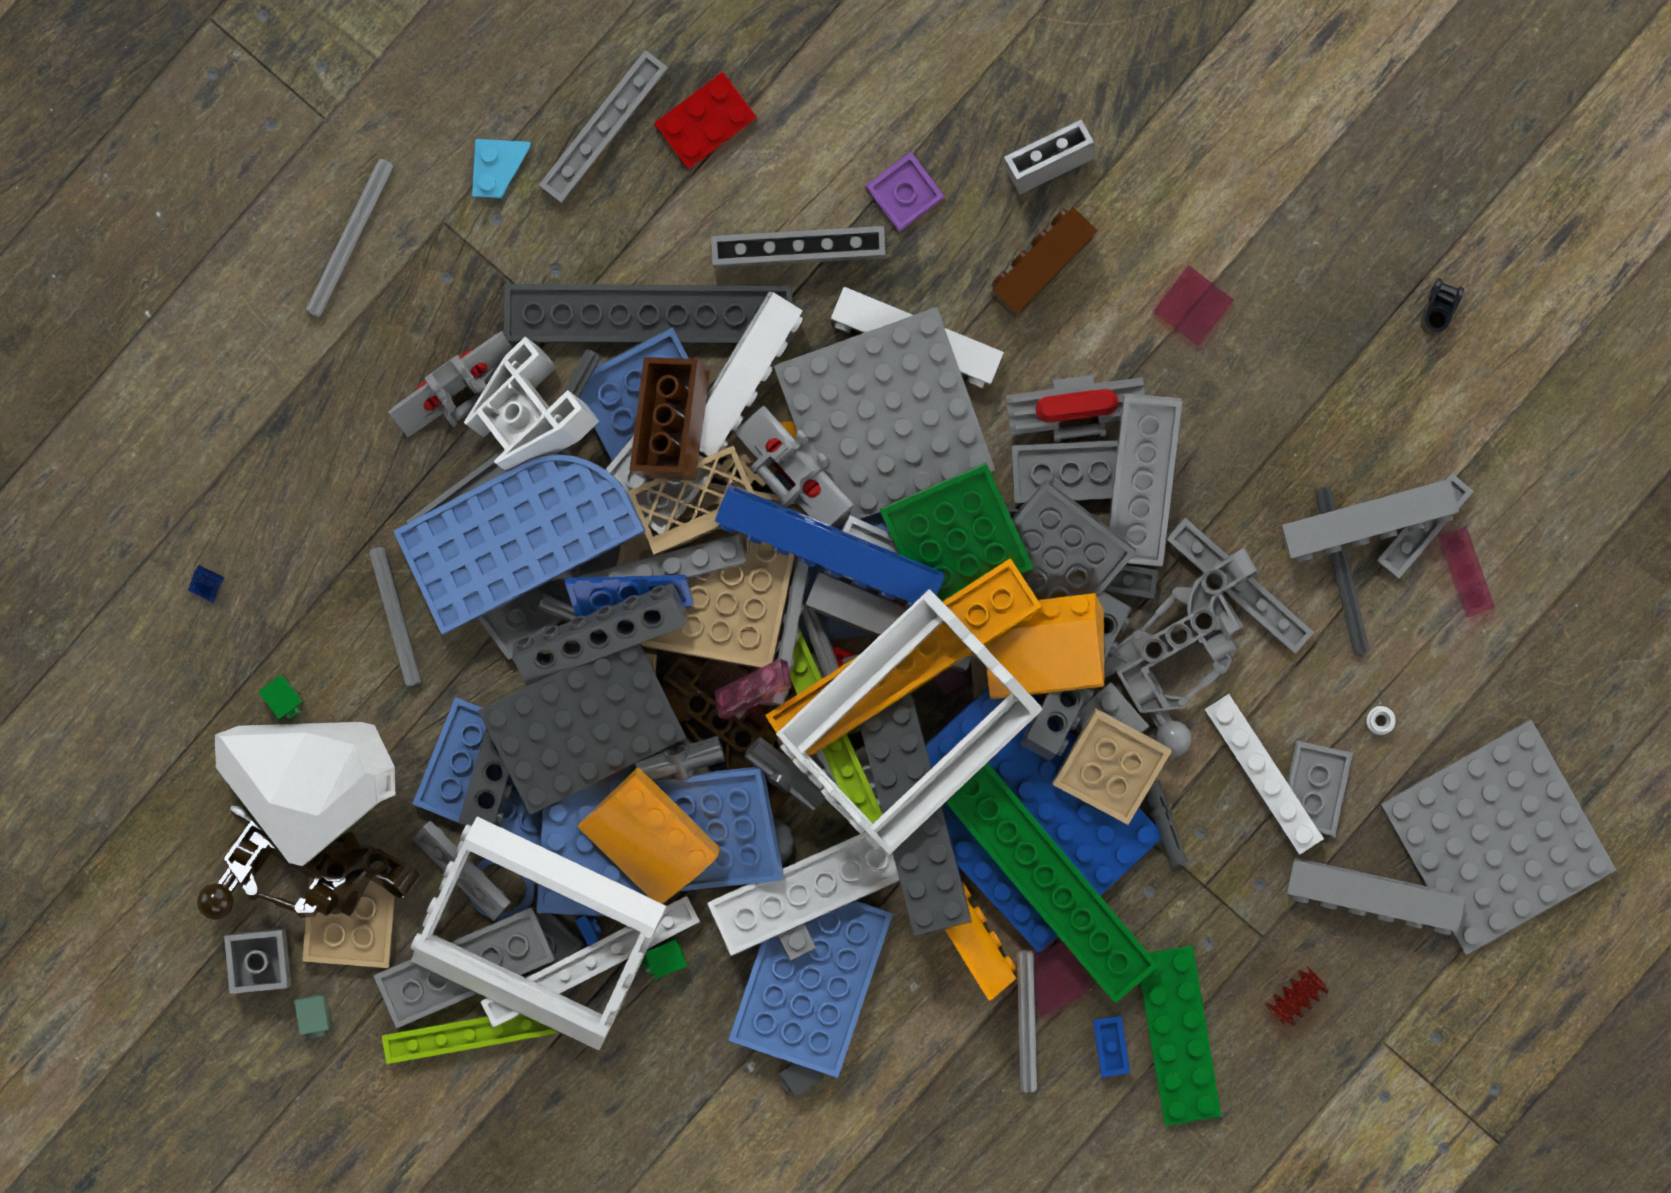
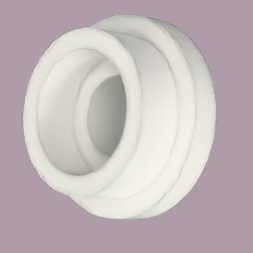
[1366,706,1395,735]

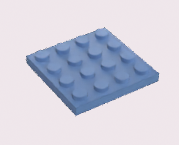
[579,327,689,461]
[654,767,784,891]

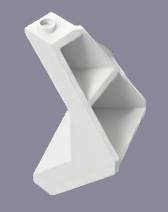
[215,722,395,866]

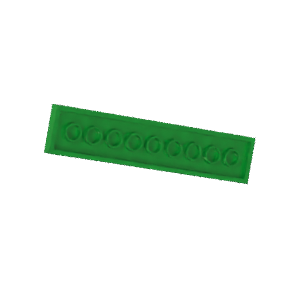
[945,762,1159,1003]

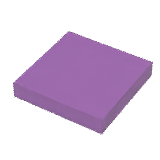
[865,152,945,233]

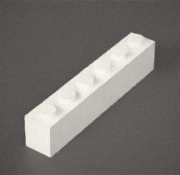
[831,287,1004,388]
[700,292,803,456]

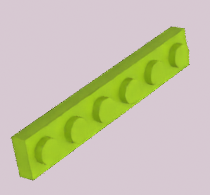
[382,1014,558,1064]

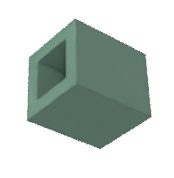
[294,994,332,1039]

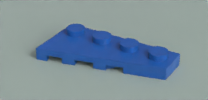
[565,575,694,623]

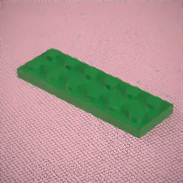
[1140,945,1222,1126]

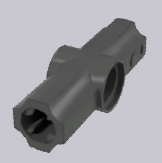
[635,736,725,782]
[744,737,825,811]

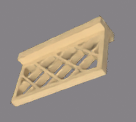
[627,445,754,556]

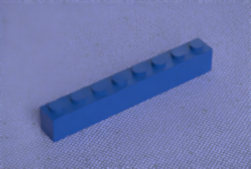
[714,484,944,607]

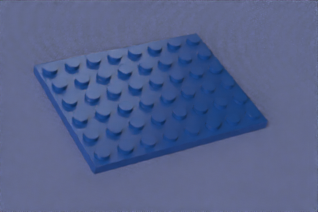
[926,686,1161,953]

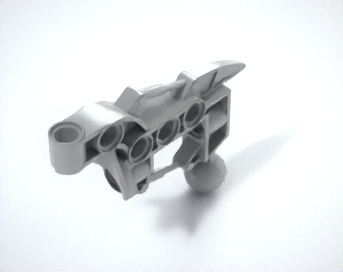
[1104,548,1259,757]

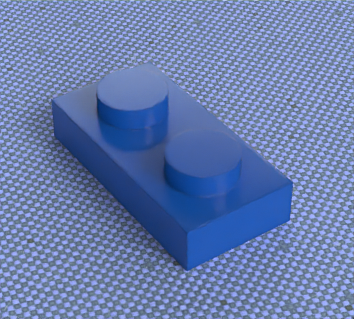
[1092,1015,1130,1077]

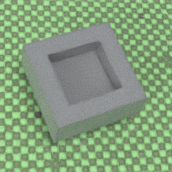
[777,924,817,962]

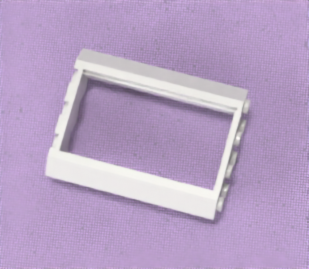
[776,589,1043,855]
[410,817,666,1050]

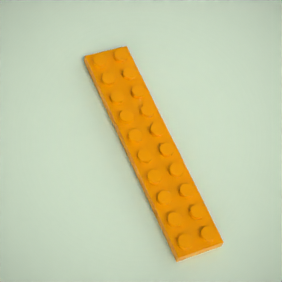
[765,558,1042,760]

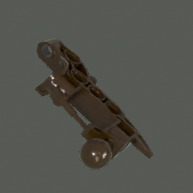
[656,654,791,816]
[197,806,419,920]

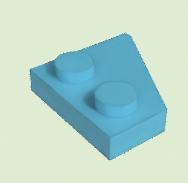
[472,139,531,199]

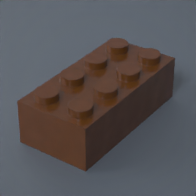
[990,207,1098,318]
[629,357,710,481]

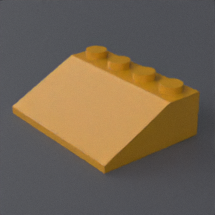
[984,593,1104,699]
[577,767,720,904]
[945,882,1017,1001]

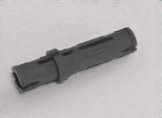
[1146,780,1188,868]

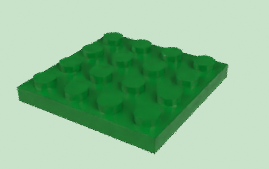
[880,462,1033,602]

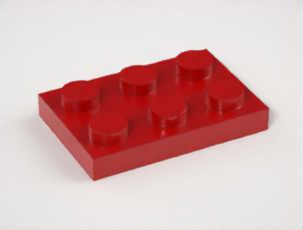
[654,72,757,170]

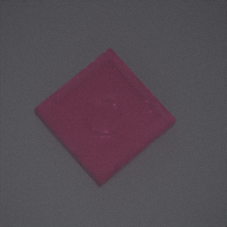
[1153,265,1234,346]
[1015,941,1093,1016]

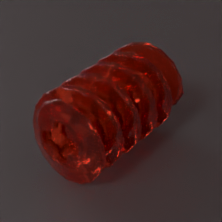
[1264,966,1329,1027]

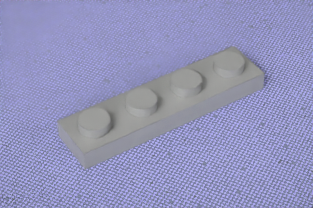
[1376,473,1474,579]
[413,821,511,921]

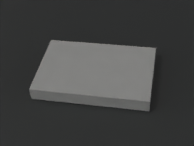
[1278,740,1353,837]

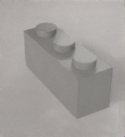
[1004,120,1096,195]

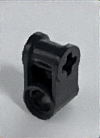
[1420,277,1464,335]

